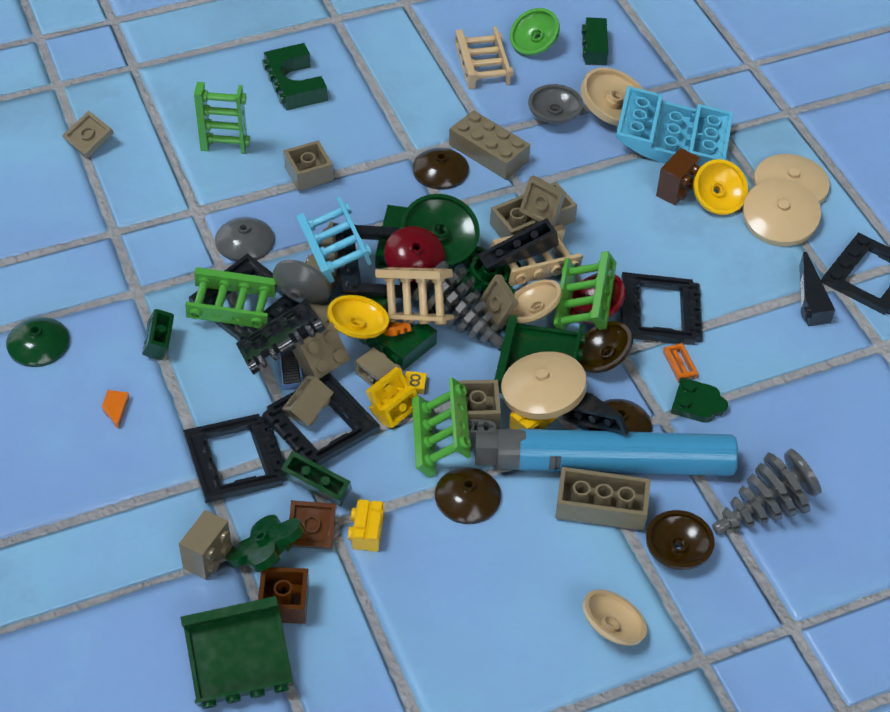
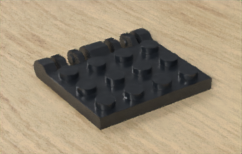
[236,299,326,375]

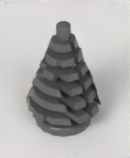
[412,261,504,349]
[712,449,822,535]

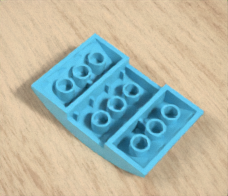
[615,86,733,167]

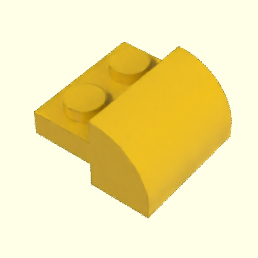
[366,367,418,428]

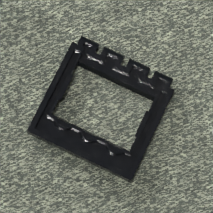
[331,223,418,298]
[821,232,890,315]
[189,253,299,341]
[621,272,703,345]
[262,373,380,465]
[183,414,289,503]

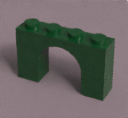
[262,43,328,111]
[359,296,437,371]

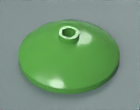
[510,8,560,56]

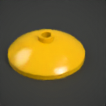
[693,159,748,215]
[327,295,389,339]

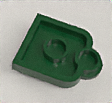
[671,377,728,423]

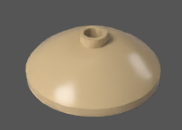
[512,279,562,323]
[582,589,647,646]

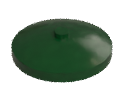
[400,194,480,268]

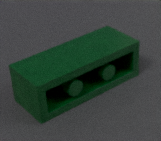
[581,17,608,66]
[281,451,352,507]

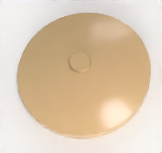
[580,68,644,126]
[753,154,830,205]
[743,179,821,247]
[501,352,587,420]

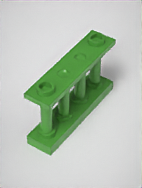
[194,82,250,154]
[553,251,617,330]
[185,267,276,328]
[412,377,471,478]

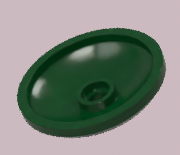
[6,317,70,367]

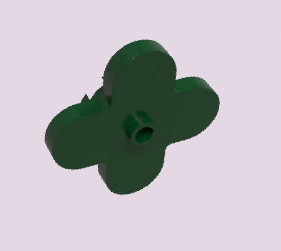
[463,246,521,296]
[225,515,304,572]

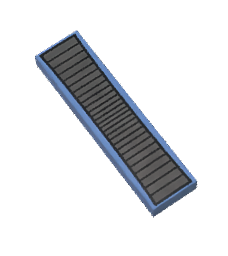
[278,351,303,390]

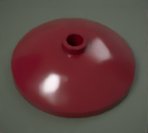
[384,226,445,283]
[570,273,626,324]

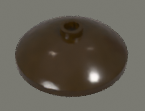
[413,147,469,190]
[579,321,633,373]
[588,399,652,432]
[435,467,501,524]
[646,510,715,570]

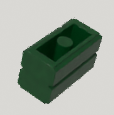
[142,309,174,360]

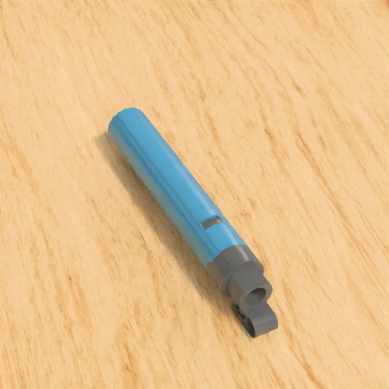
[468,419,738,476]

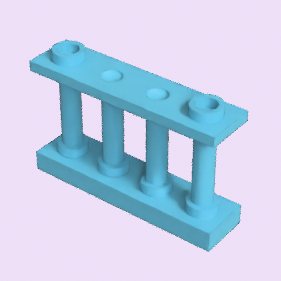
[296,196,372,283]

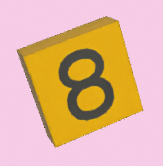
[405,371,427,394]

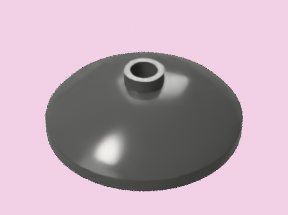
[528,84,583,124]
[215,217,274,262]
[273,260,331,304]

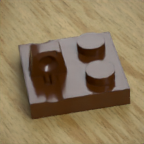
[289,500,337,550]

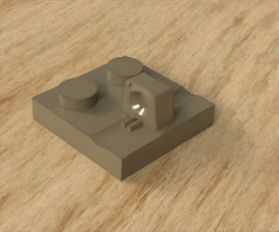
[62,111,114,159]
[519,175,566,227]
[477,274,519,332]

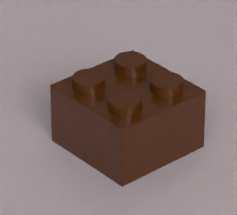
[656,148,700,206]
[258,567,310,624]

